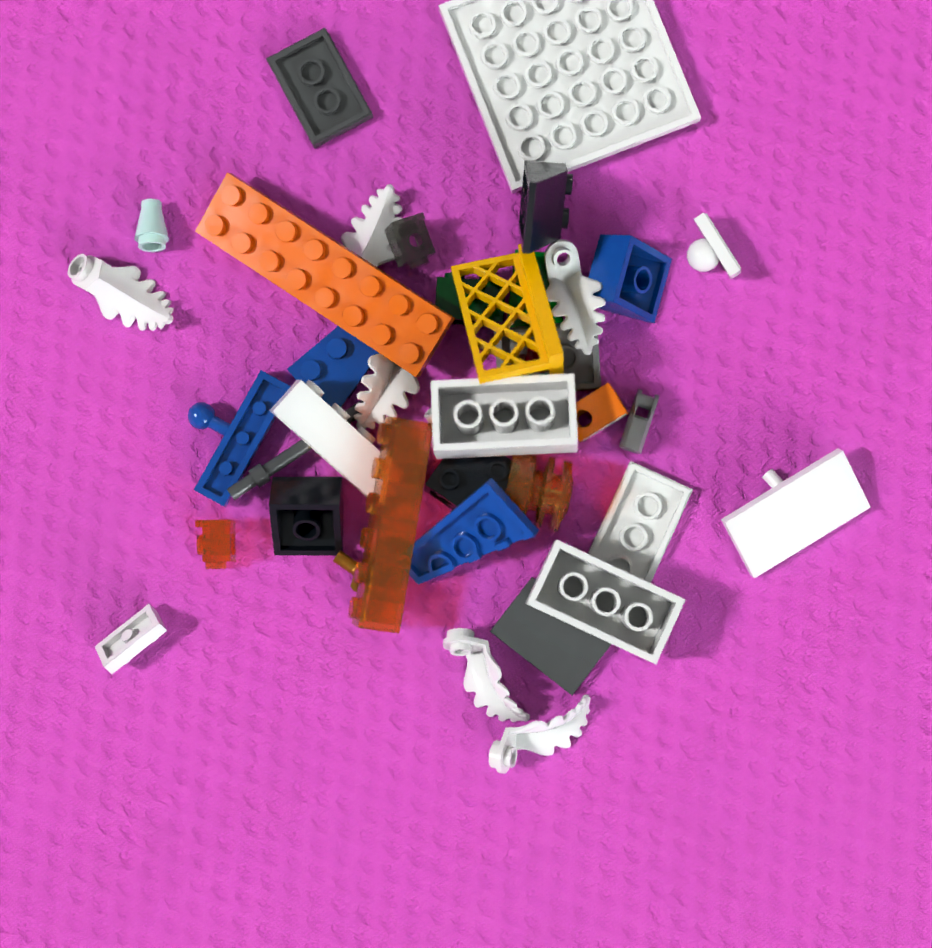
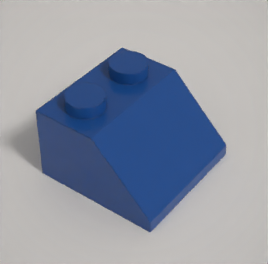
[588,234,672,323]

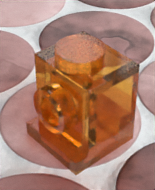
[195,520,236,569]

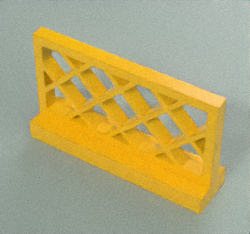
[451,244,564,384]

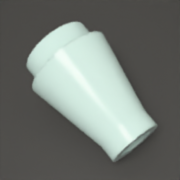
[134,199,169,252]

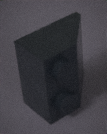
[269,477,344,556]

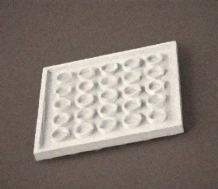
[439,0,701,193]

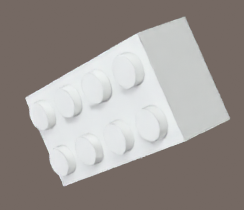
[431,373,578,459]
[525,539,685,664]

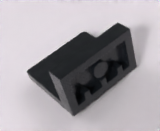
[424,456,520,510]

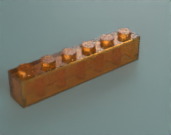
[348,417,432,633]

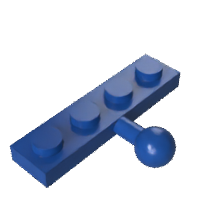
[188,370,291,507]

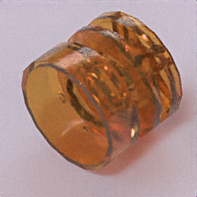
[505,454,573,532]

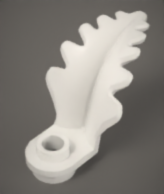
[341,184,403,267]
[544,239,606,355]
[68,254,174,331]
[354,353,420,429]
[443,628,530,722]
[489,695,590,774]

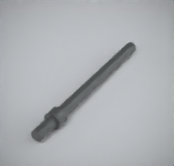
[227,400,364,501]

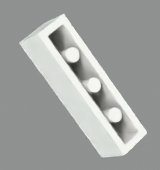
[269,379,404,504]

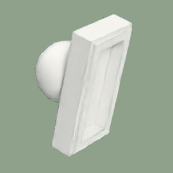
[687,213,741,279]

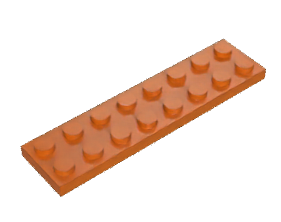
[195,172,455,377]

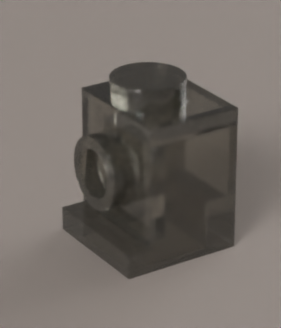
[384,212,436,270]

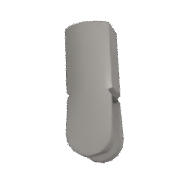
[619,389,659,454]

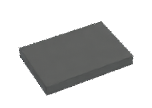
[266,28,373,149]
[490,577,611,695]

